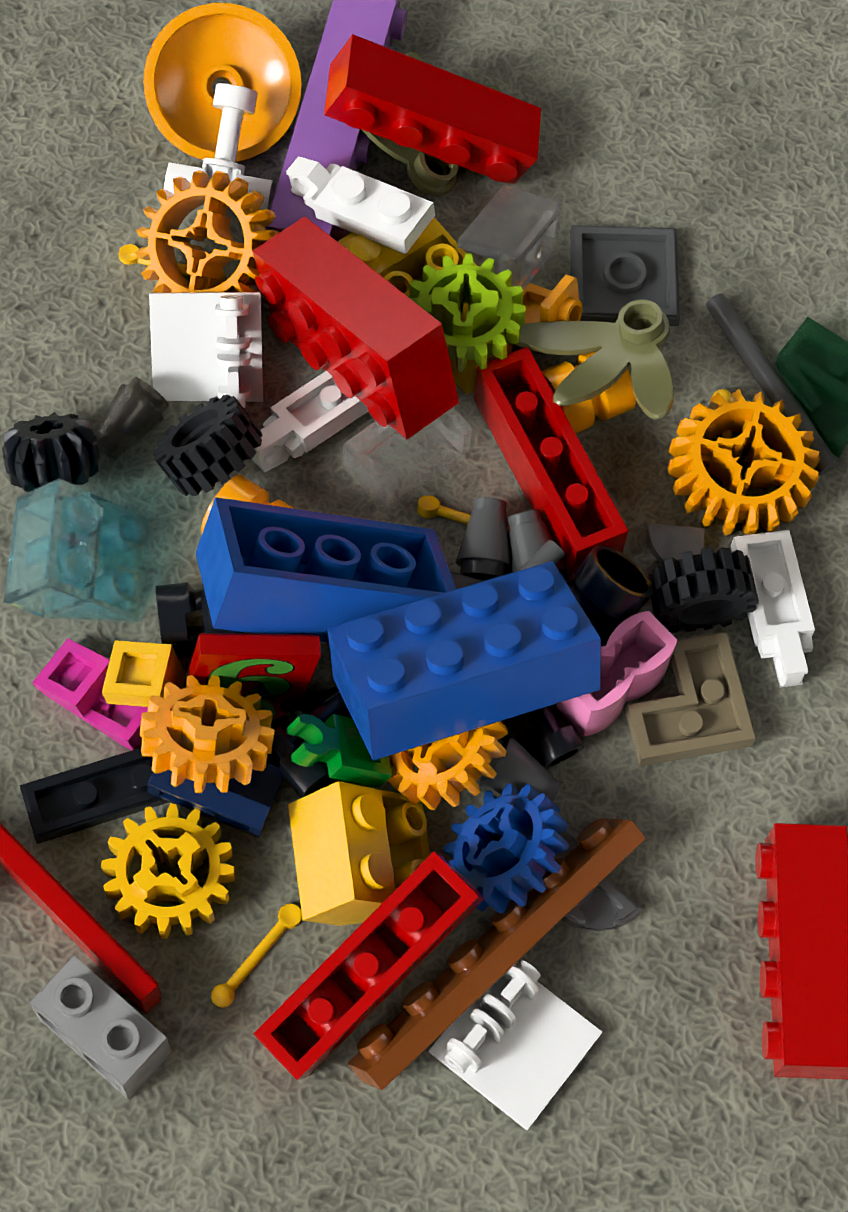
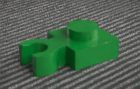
[286,714,393,787]

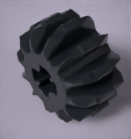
[2,412,100,494]

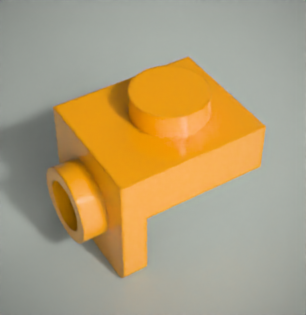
[520,274,583,324]

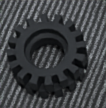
[153,395,263,496]
[648,547,759,633]

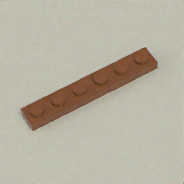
[347,818,646,1090]

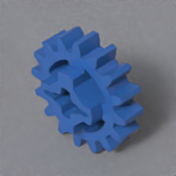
[443,783,569,913]

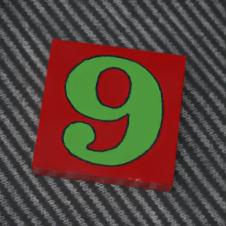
[184,633,321,704]

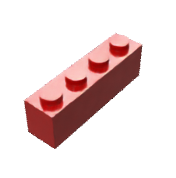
[324,34,541,184]
[473,346,629,581]
[755,823,848,1080]

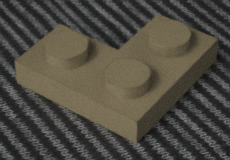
[625,632,756,767]

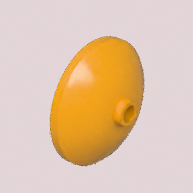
[143,3,301,163]

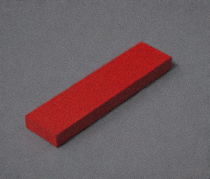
[0,823,162,1015]

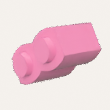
[556,611,677,737]

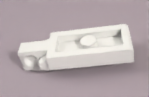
[286,156,435,254]
[252,371,368,472]
[731,530,815,688]

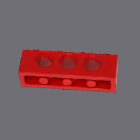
[253,851,485,1080]

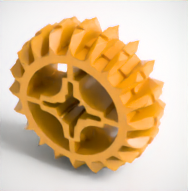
[135,170,280,293]
[668,389,820,536]

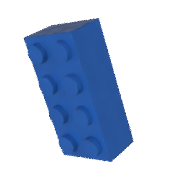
[196,497,456,643]
[327,561,601,760]

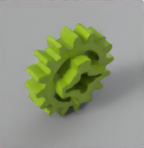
[409,253,526,372]

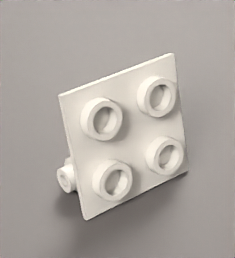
[149,292,263,408]
[429,960,602,1130]

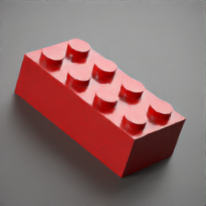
[252,216,459,440]

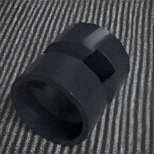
[566,545,654,646]
[155,582,244,658]

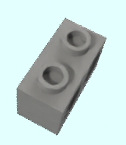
[29,956,172,1100]

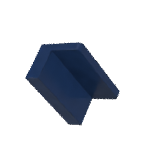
[147,762,284,838]

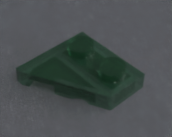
[775,317,848,458]

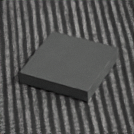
[570,225,680,326]

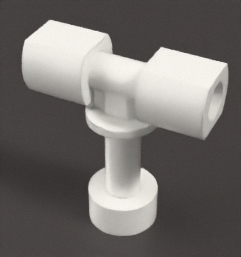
[164,84,276,210]

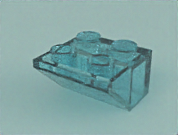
[4,478,148,622]

